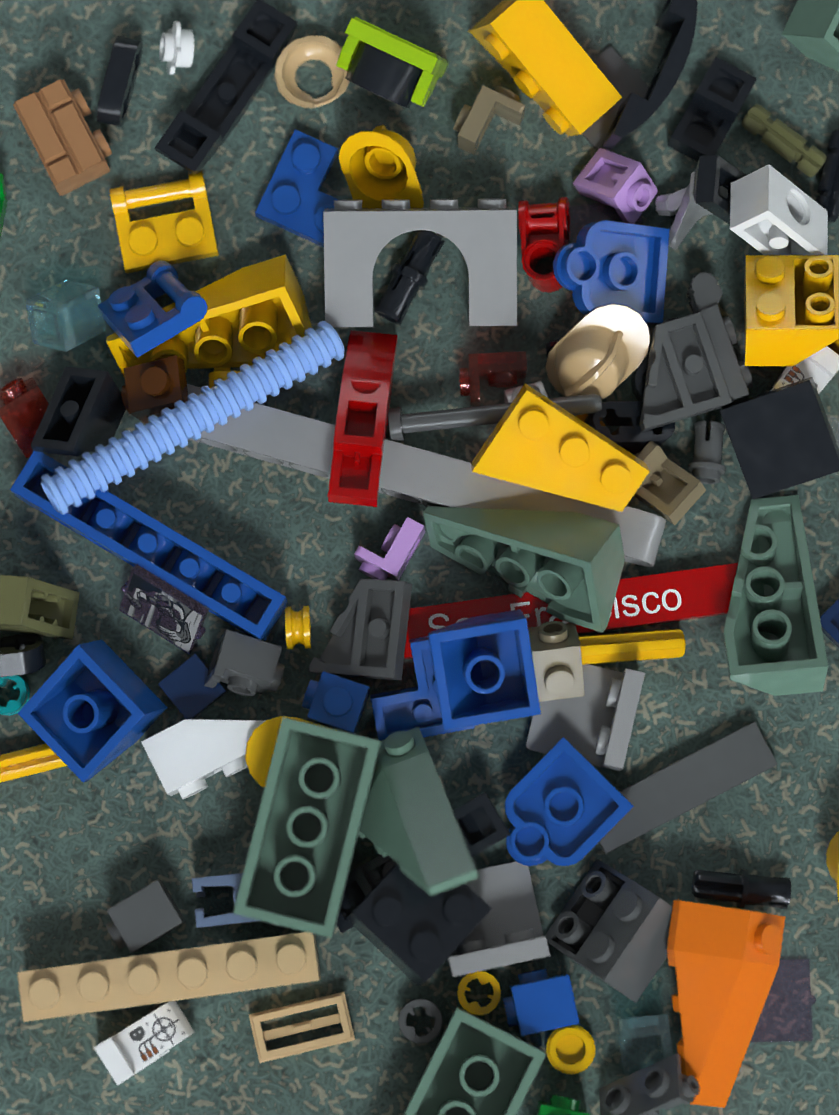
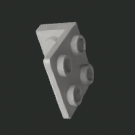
[526,664,645,772]
[448,861,550,977]

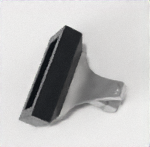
[655,155,746,250]

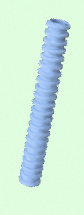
[41,321,345,515]

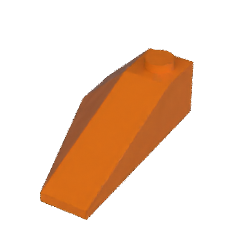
[667,899,785,1108]

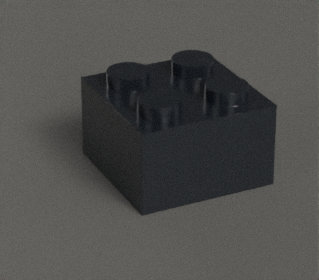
[345,863,492,986]

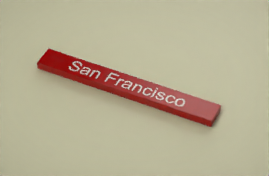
[404,563,738,659]

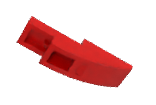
[328,330,398,507]

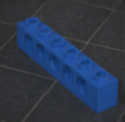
[10,451,288,641]

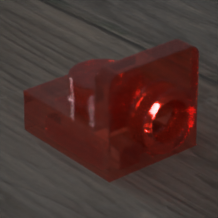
[459,351,527,407]
[0,377,49,458]

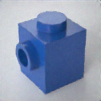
[302,671,370,735]
[503,968,580,1036]

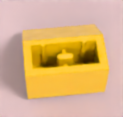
[744,255,839,366]

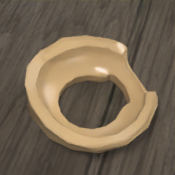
[274,36,349,108]

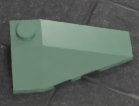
[723,495,828,696]
[423,506,625,633]
[359,727,479,895]

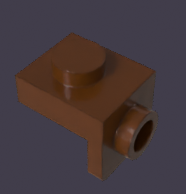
[121,355,188,424]

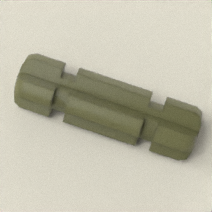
[742,104,827,177]

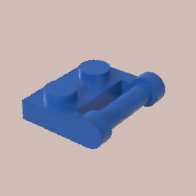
[97,260,208,358]

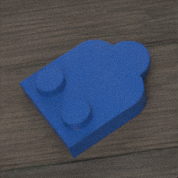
[553,220,670,324]
[505,737,634,866]

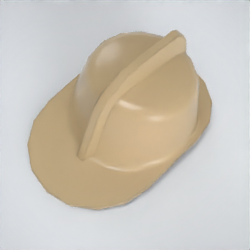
[546,304,650,400]

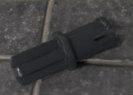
[691,869,791,909]

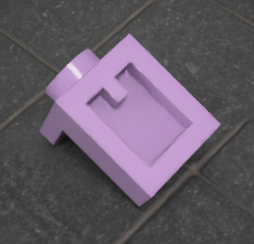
[573,148,658,224]
[354,517,425,581]

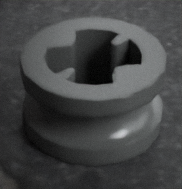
[398,998,443,1044]

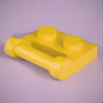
[109,171,219,273]

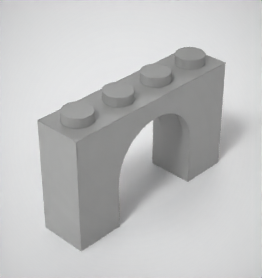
[323,198,517,327]

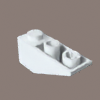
[141,719,266,799]

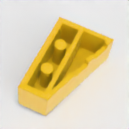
[469,0,622,136]
[471,383,650,512]

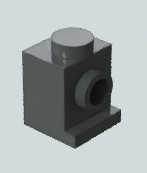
[204,629,284,696]

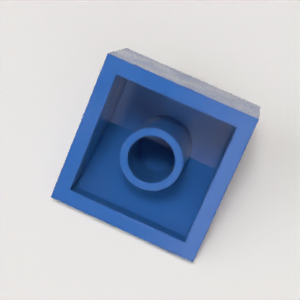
[428,609,541,730]
[18,639,168,783]

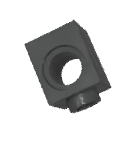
[105,880,186,953]

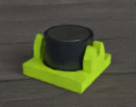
[336,17,449,108]

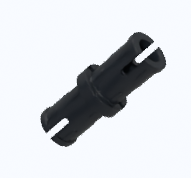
[374,230,445,325]

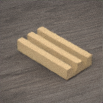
[249,992,356,1063]

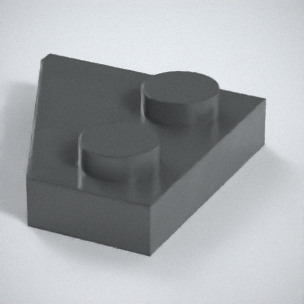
[639,312,732,432]
[309,579,412,680]

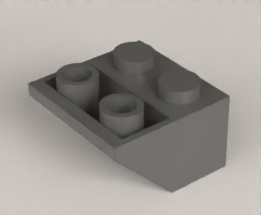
[545,859,672,1003]

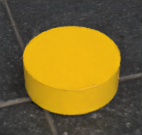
[546,1025,595,1074]

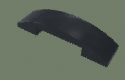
[155,0,298,175]
[602,0,697,151]
[336,792,511,933]

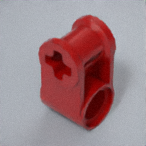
[518,197,571,293]

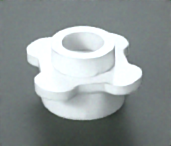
[159,21,194,74]

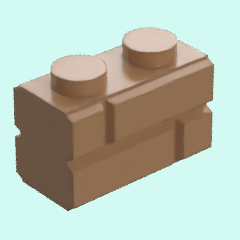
[13,79,112,196]

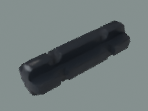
[815,129,839,222]

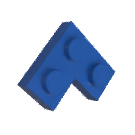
[255,129,339,247]
[370,636,475,741]

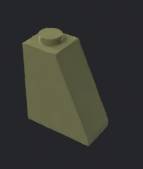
[0,575,80,640]

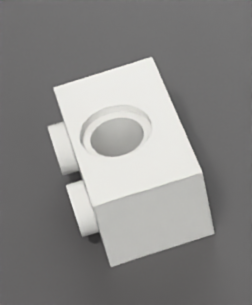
[730,164,828,255]

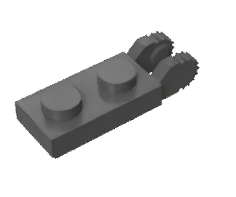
[687,271,753,405]

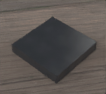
[720,377,839,499]

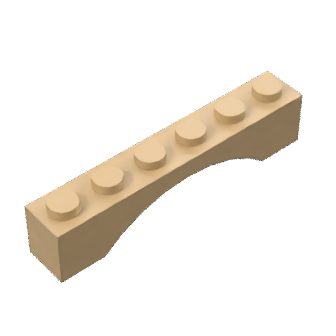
[17,932,321,1022]

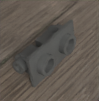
[599,1054,700,1115]

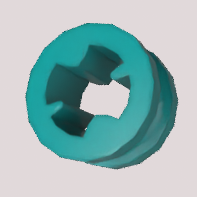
[0,675,30,716]

